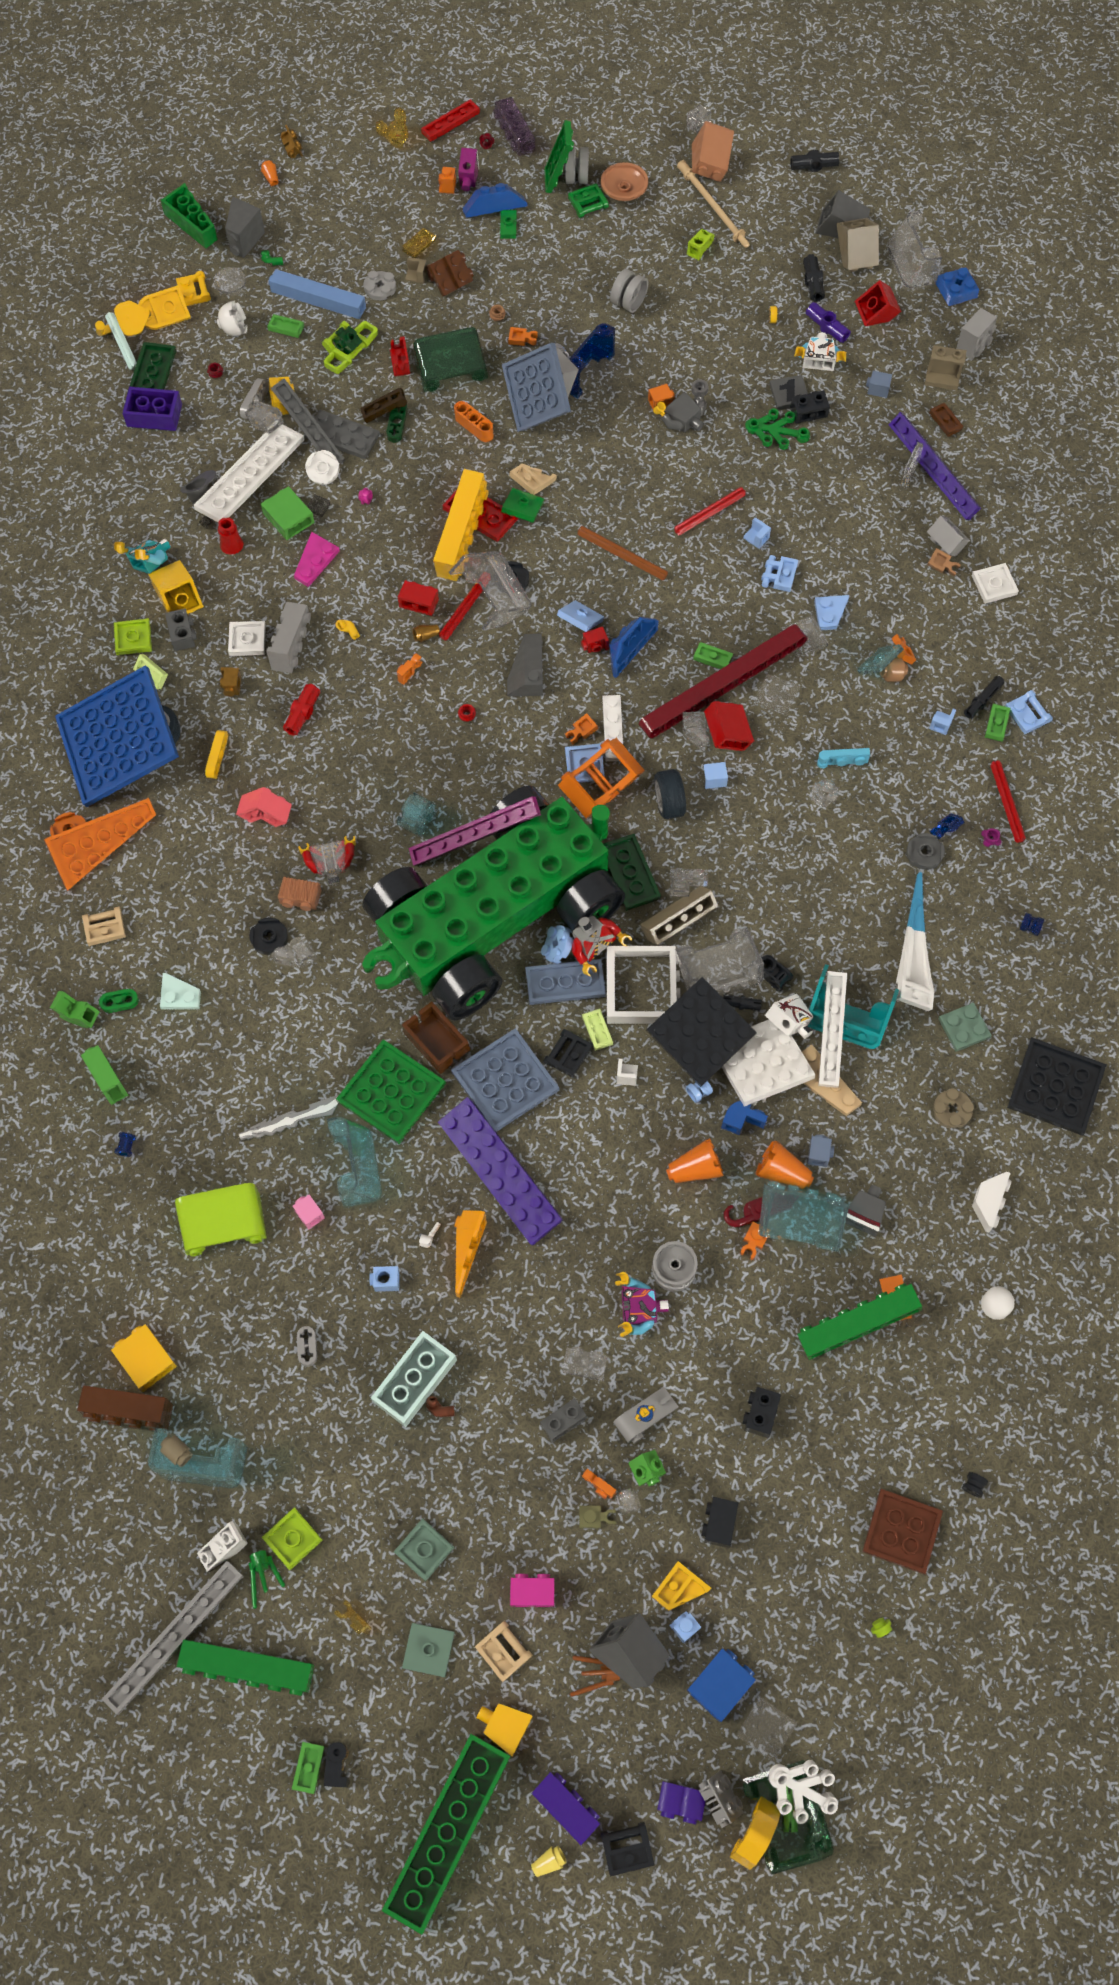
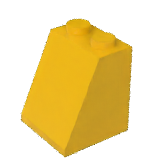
[148,560,204,614]

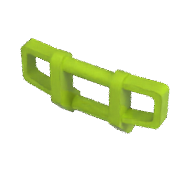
[322,321,378,374]

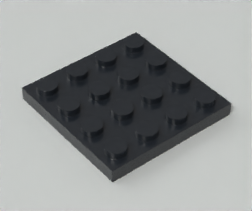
[646,977,757,1087]
[1007,1037,1107,1136]

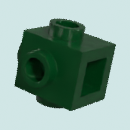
[332,325,363,355]

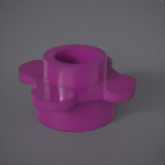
[981,828,1002,847]

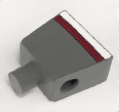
[841,1185,886,1237]

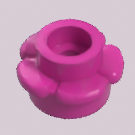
[358,488,373,505]

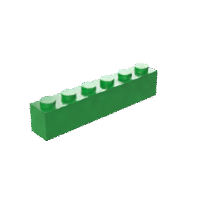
[797,1283,922,1360]
[177,1640,314,1696]

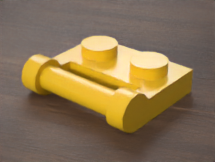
[176,271,211,306]

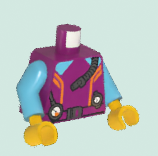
[615,1272,669,1337]

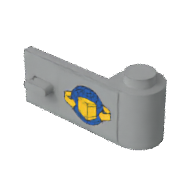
[613,1387,679,1444]

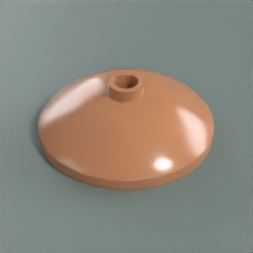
[601,163,648,201]

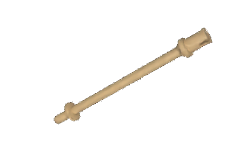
[677,160,749,248]

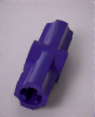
[806,302,851,343]

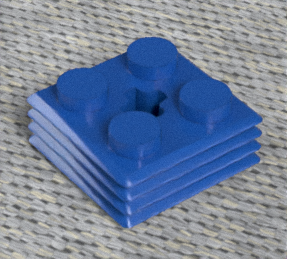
[936,267,979,306]

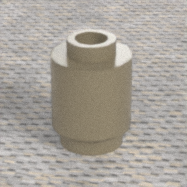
[160,1435,193,1467]

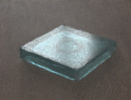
[857,644,904,675]

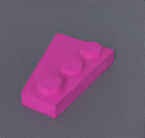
[294,532,340,587]

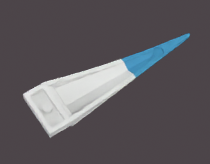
[896,872,934,1011]

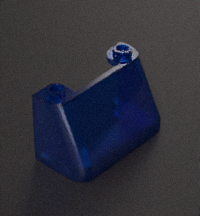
[569,323,615,399]

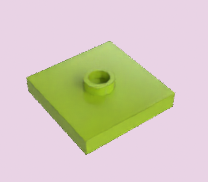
[114,618,152,655]
[262,1507,323,1570]

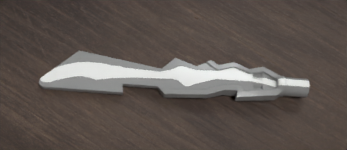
[239,1095,338,1141]

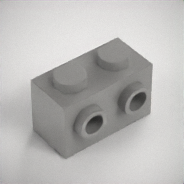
[927,516,970,556]

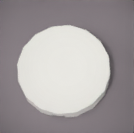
[305,450,340,485]

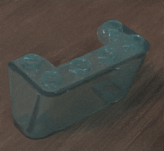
[758,1180,849,1252]

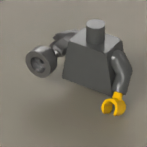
[653,379,708,433]

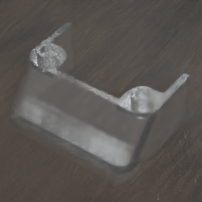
[449,551,532,630]

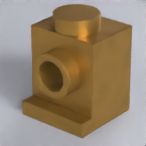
[220,667,241,697]

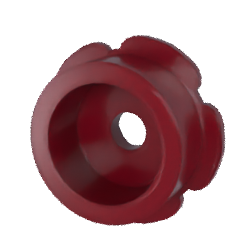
[479,133,494,149]
[207,362,224,378]

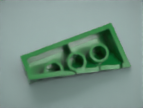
[161,183,218,249]

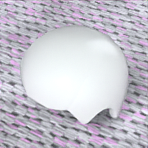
[981,1286,1015,1320]

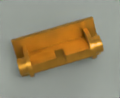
[280,125,303,158]

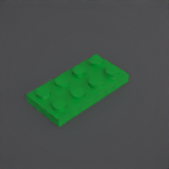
[544,120,574,193]

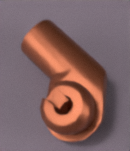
[426,1396,455,1418]

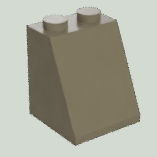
[837,218,879,272]

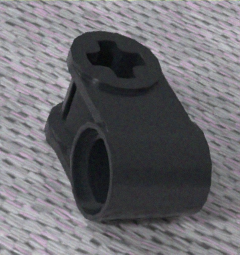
[757,955,794,992]

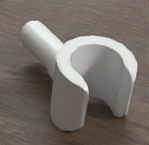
[419,1222,441,1248]

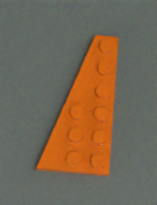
[44,798,156,891]

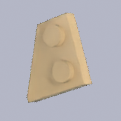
[509,464,557,495]

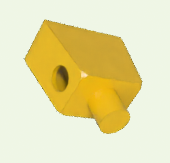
[476,1703,533,1757]

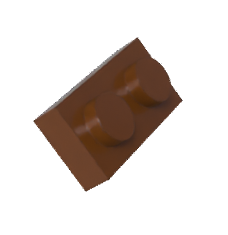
[929,403,963,437]

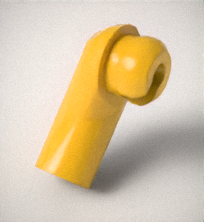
[335,619,360,640]

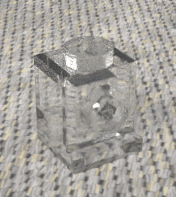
[615,1488,641,1516]

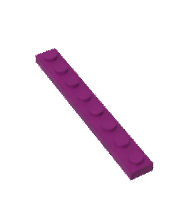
[408,796,541,866]

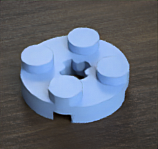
[541,925,573,964]

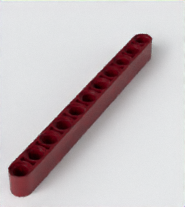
[639,624,808,739]

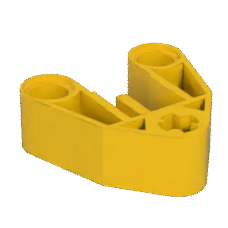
[730,1796,781,1870]

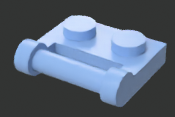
[1005,690,1053,734]

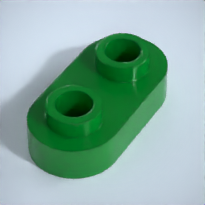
[99,989,139,1013]

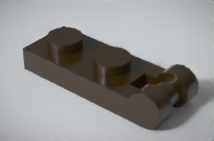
[360,388,407,424]

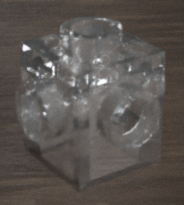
[687,104,712,134]
[810,779,839,808]

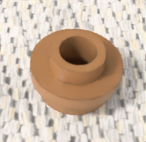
[489,305,506,321]

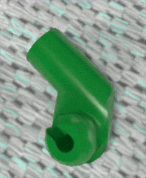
[261,250,283,266]

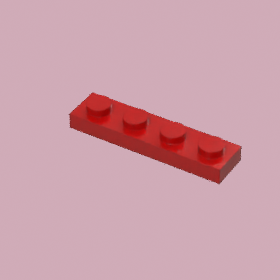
[421,99,480,142]

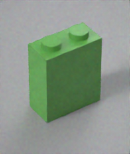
[261,486,315,540]
[81,1045,128,1105]

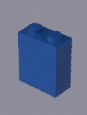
[687,1648,756,1722]

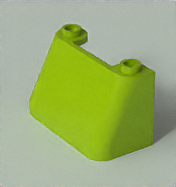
[175,1183,267,1256]

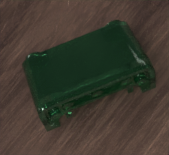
[413,327,488,392]
[743,1760,834,1875]

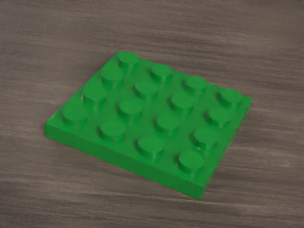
[336,1039,446,1144]

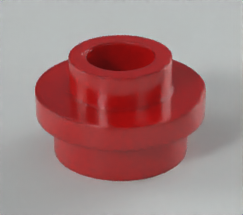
[458,704,476,722]

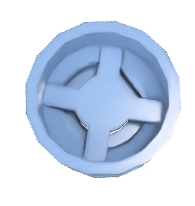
[685,1081,713,1103]

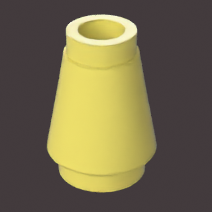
[531,1846,567,1877]

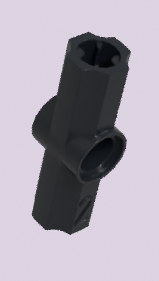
[790,150,839,172]
[803,254,825,302]

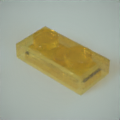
[402,228,436,258]

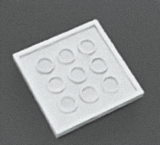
[722,1020,815,1106]

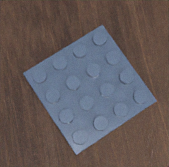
[502,343,571,432]
[451,1028,560,1132]

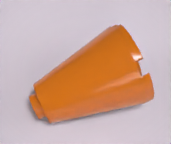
[666,1138,724,1183]
[756,1140,814,1189]

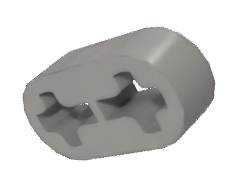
[297,1326,318,1367]

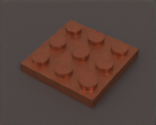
[862,1489,943,1575]

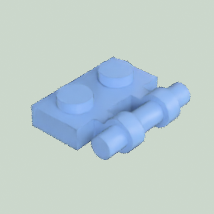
[761,555,798,592]

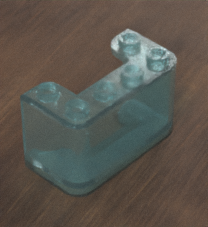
[148,1428,248,1488]

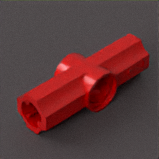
[283,683,321,736]

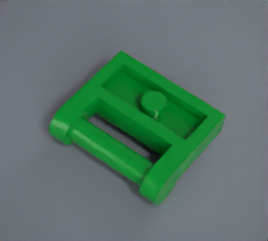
[568,183,609,218]

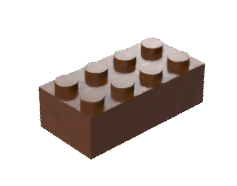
[77,1385,174,1432]

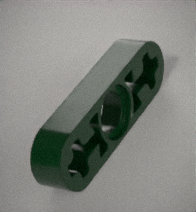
[386,405,408,443]

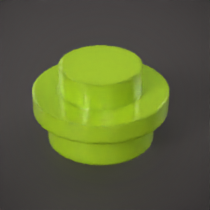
[871,1618,892,1638]

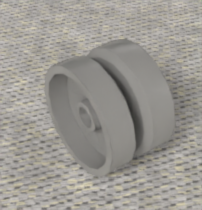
[564,147,589,184]
[610,269,648,313]
[652,1241,698,1292]

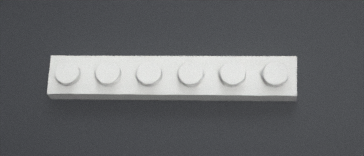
[818,971,847,1088]

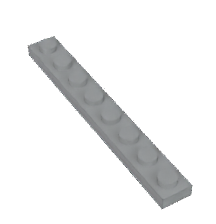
[102,1561,243,1715]

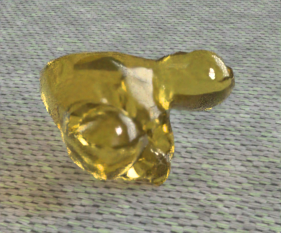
[375,107,408,149]

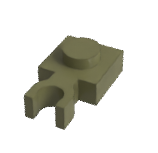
[579,1506,616,1529]

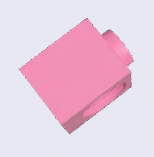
[293,1195,325,1230]

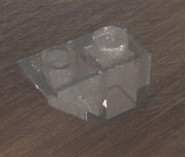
[682,712,709,752]
[271,935,317,969]

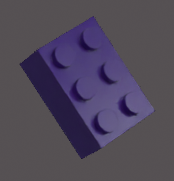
[122,387,182,431]
[531,1772,600,1845]

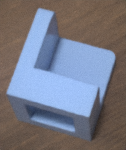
[744,518,771,549]
[929,709,956,735]
[703,762,728,789]

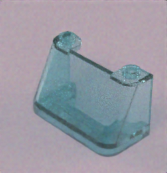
[327,1117,382,1208]

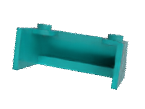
[808,964,899,1049]

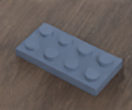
[525,959,606,1005]

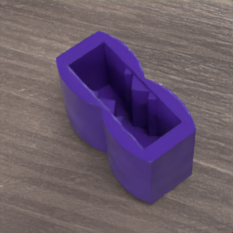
[657,1781,705,1825]

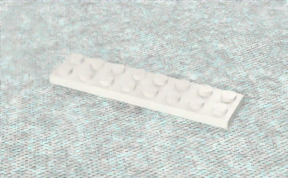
[194,421,304,522]

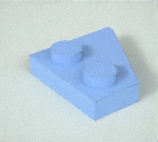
[814,595,849,630]

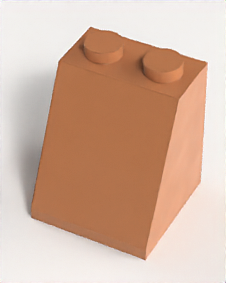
[692,121,734,182]

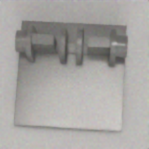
[699,1770,744,1828]

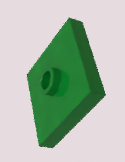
[501,488,544,523]

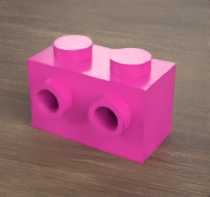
[510,1574,554,1607]

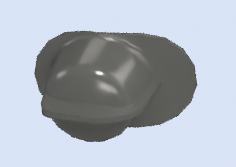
[180,470,216,504]

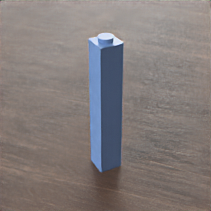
[269,269,366,319]

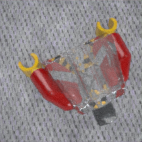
[298,836,356,886]

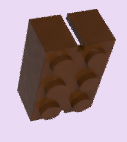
[402,1001,470,1074]

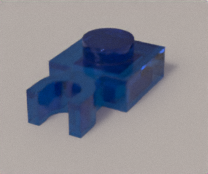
[929,813,965,839]

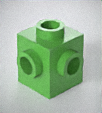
[628,1450,666,1487]

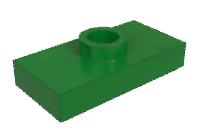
[500,210,517,239]

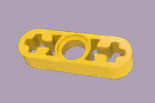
[205,730,228,779]

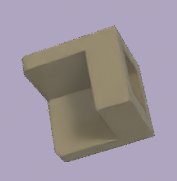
[405,258,427,284]

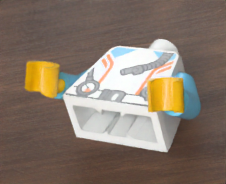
[794,332,847,371]

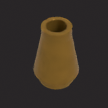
[412,625,440,643]

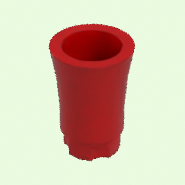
[218,518,244,555]

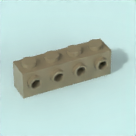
[640,886,718,945]

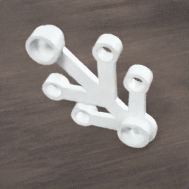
[769,1760,838,1824]

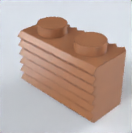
[278,877,321,911]

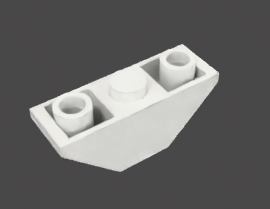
[972,1172,1011,1232]
[197,1521,248,1572]

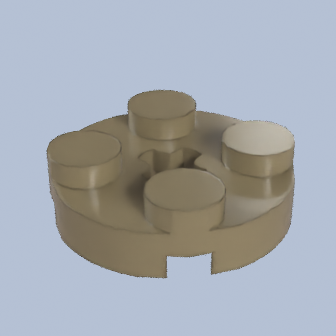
[933,1088,974,1129]

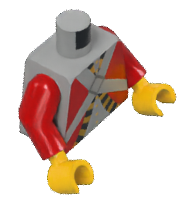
[572,916,632,976]

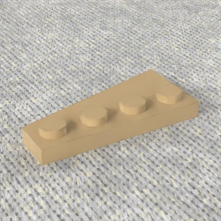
[802,1045,862,1116]

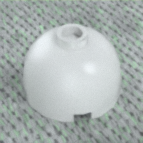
[217,300,247,336]

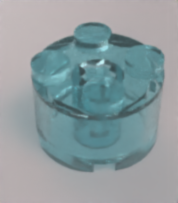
[397,792,436,836]

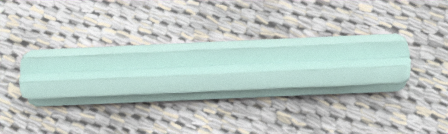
[105,312,137,371]

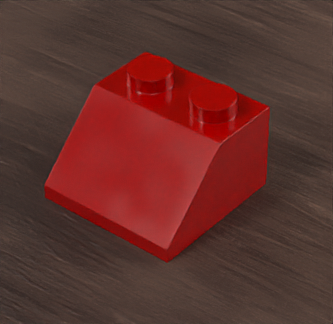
[855,280,901,326]

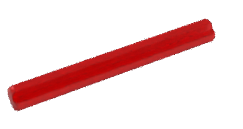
[674,487,746,536]
[439,572,491,641]
[991,760,1026,843]

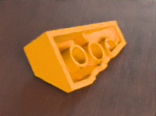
[454,1210,487,1298]

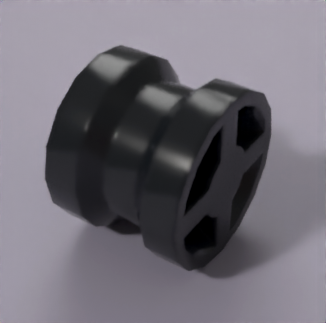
[962,1472,988,1498]

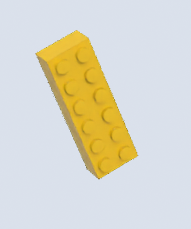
[433,469,488,581]

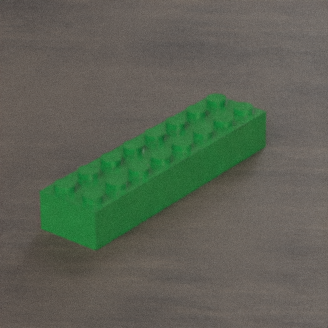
[382,1734,511,1935]

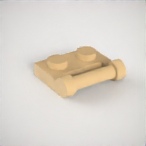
[82,906,126,946]
[475,1620,533,1682]

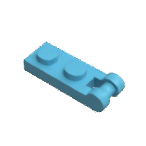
[817,748,870,768]

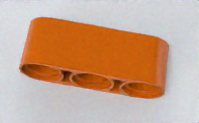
[454,401,494,442]

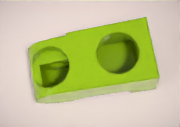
[687,229,714,260]

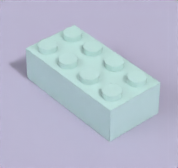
[371,1331,457,1427]

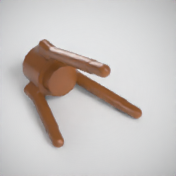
[570,1656,620,1697]

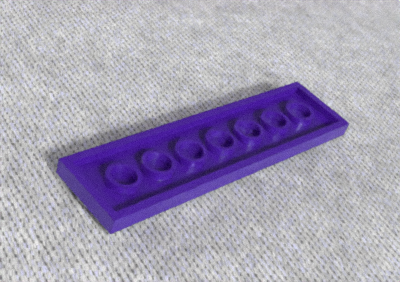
[438,1097,563,1245]

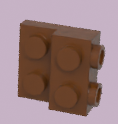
[428,250,474,297]

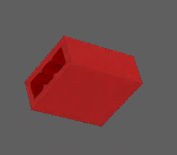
[704,701,754,751]

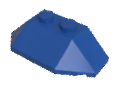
[462,183,527,218]
[609,617,659,678]

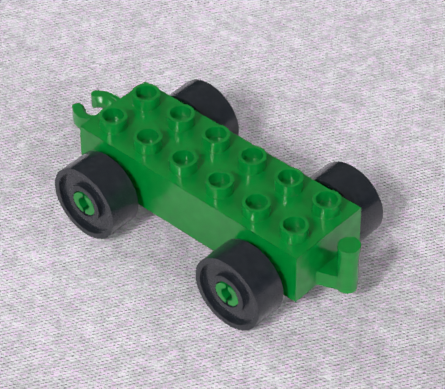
[362,785,625,1021]

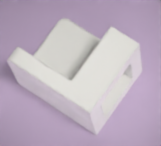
[617,1059,638,1086]

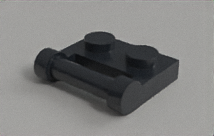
[543,1029,593,1078]
[600,1821,654,1877]

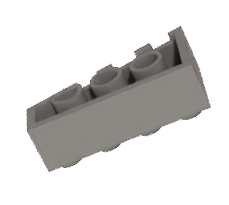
[267,602,311,673]

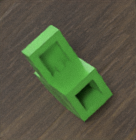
[50,991,100,1028]

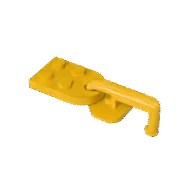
[95,285,191,336]

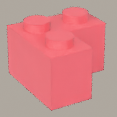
[236,787,292,827]

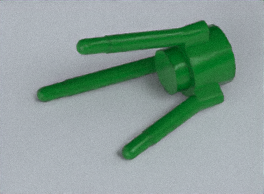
[249,1550,285,1609]

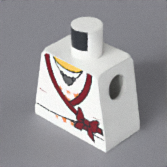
[765,994,813,1039]

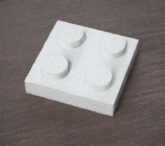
[972,563,1019,604]
[228,621,266,656]

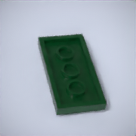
[127,342,177,393]
[603,834,661,911]

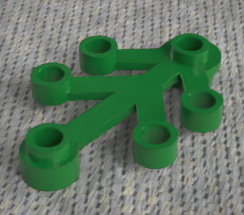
[745,408,810,450]

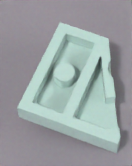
[160,973,201,1009]

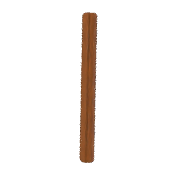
[578,526,668,580]

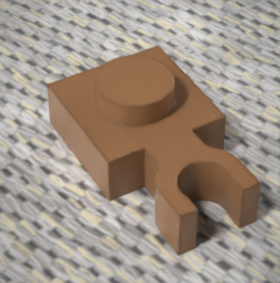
[927,548,961,576]

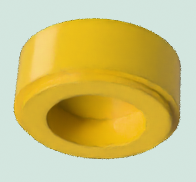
[769,306,777,323]

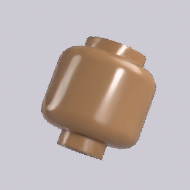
[880,658,908,682]

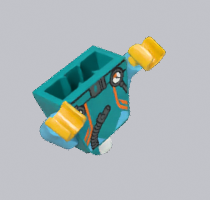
[114,539,170,574]

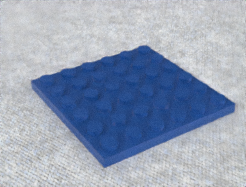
[55,665,179,807]

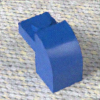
[721,1101,768,1135]

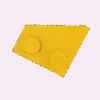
[652,1561,711,1611]

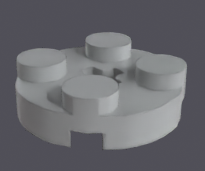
[363,271,396,300]

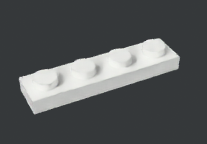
[602,695,623,761]

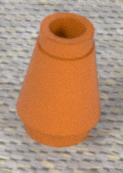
[261,160,279,186]

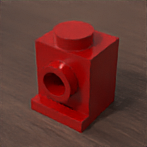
[581,626,609,653]

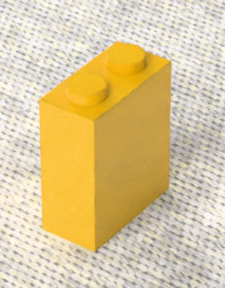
[111,1324,177,1392]

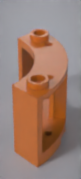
[558,737,645,819]

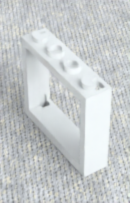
[607,946,680,1024]

